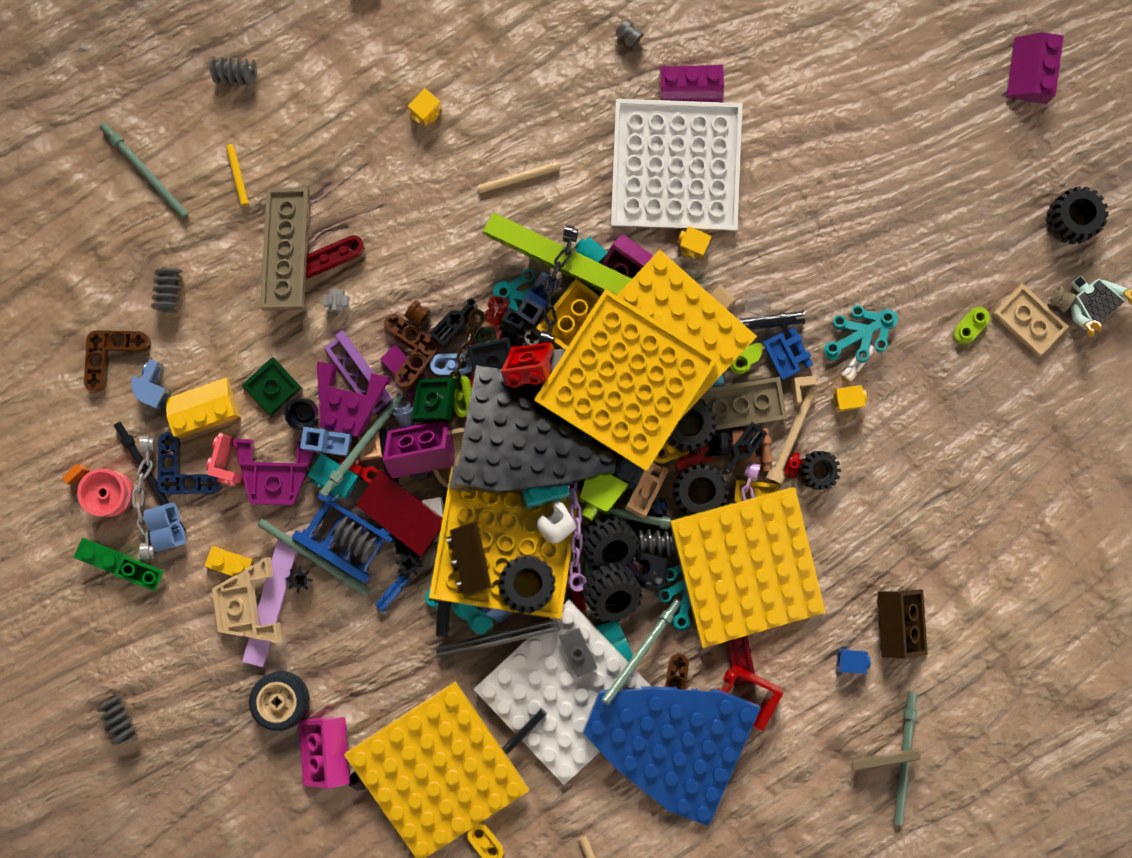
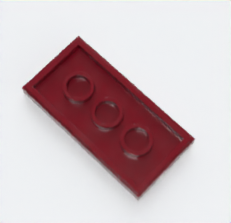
[356,470,443,557]

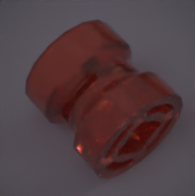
[485,296,510,325]

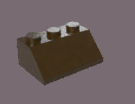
[446,521,492,598]
[877,589,928,658]

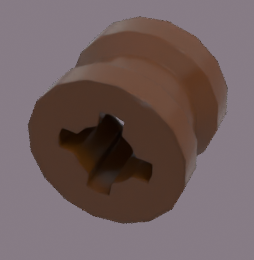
[404,300,431,327]

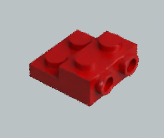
[501,342,554,387]

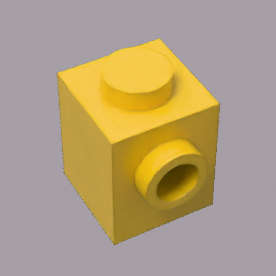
[408,88,442,126]
[677,226,712,260]
[832,385,867,412]

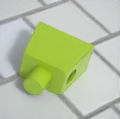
[579,474,628,521]

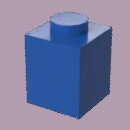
[836,648,871,674]

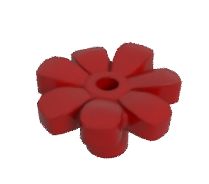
[783,452,803,479]

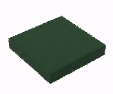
[241,357,302,417]
[411,378,457,422]

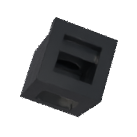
[499,307,527,346]

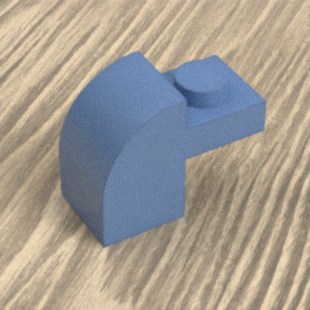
[131,359,171,410]
[300,427,352,456]

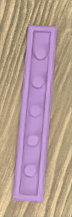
[242,540,298,667]

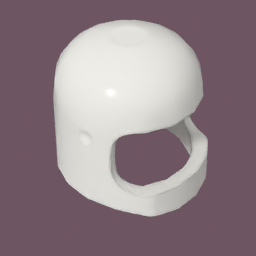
[537,501,577,544]

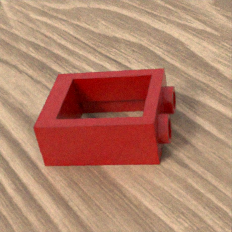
[717,664,783,731]

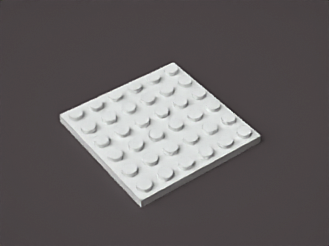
[611,99,742,231]
[474,600,651,785]

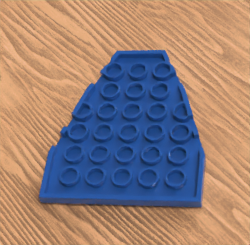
[583,686,761,826]

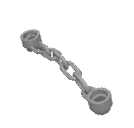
[132,436,155,561]

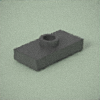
[559,627,598,677]

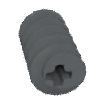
[210,56,257,86]
[151,267,183,313]
[331,516,379,563]
[638,529,678,558]
[97,695,139,745]

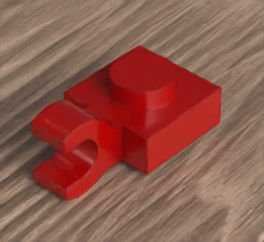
[675,446,714,472]
[339,456,379,483]

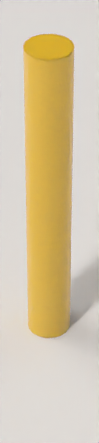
[226,144,249,206]

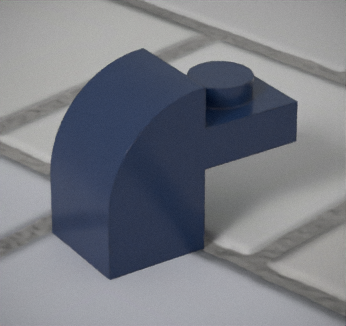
[516,271,561,325]

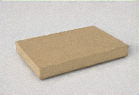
[992,283,1069,358]

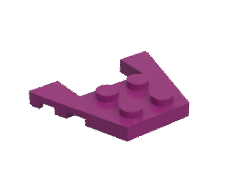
[317,361,392,437]
[233,439,315,505]

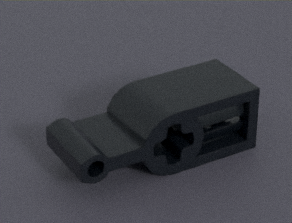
[429,298,478,349]
[722,422,768,475]

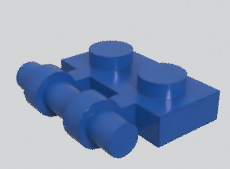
[762,327,813,381]

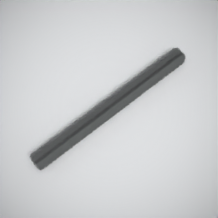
[436,619,558,658]

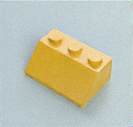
[536,279,600,350]
[166,377,241,439]

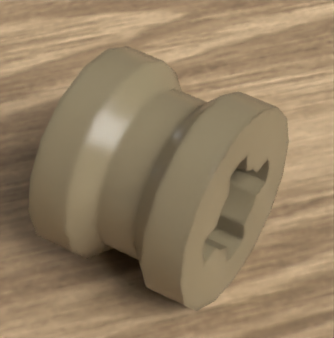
[1048,286,1076,313]

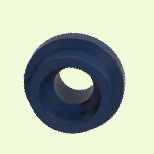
[652,497,669,517]

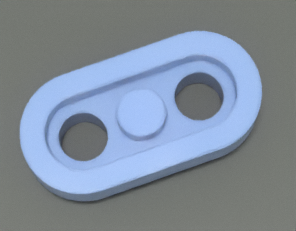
[430,354,472,376]

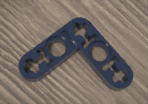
[157,432,222,494]

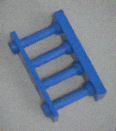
[292,493,394,583]

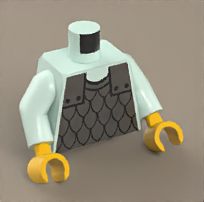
[1070,276,1132,337]

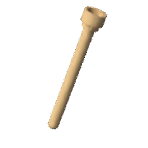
[766,388,815,485]

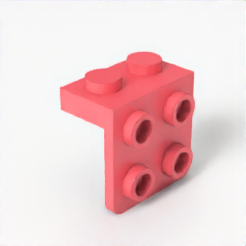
[206,433,244,487]

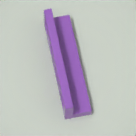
[324,330,393,416]

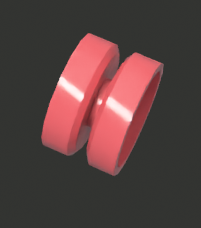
[77,469,134,517]

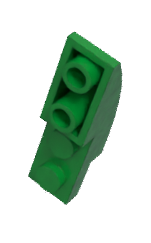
[73,537,164,591]

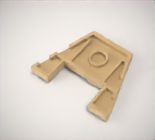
[212,557,283,643]

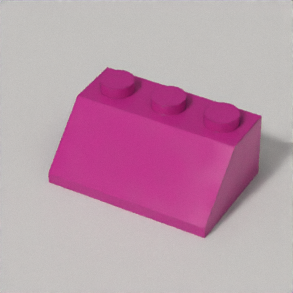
[298,716,350,789]

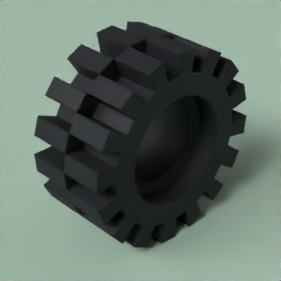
[798,451,841,490]

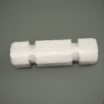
[842,345,875,381]

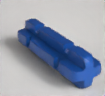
[375,574,410,611]

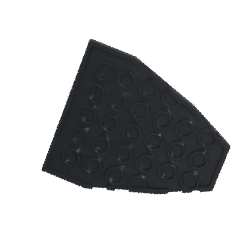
[454,365,618,495]

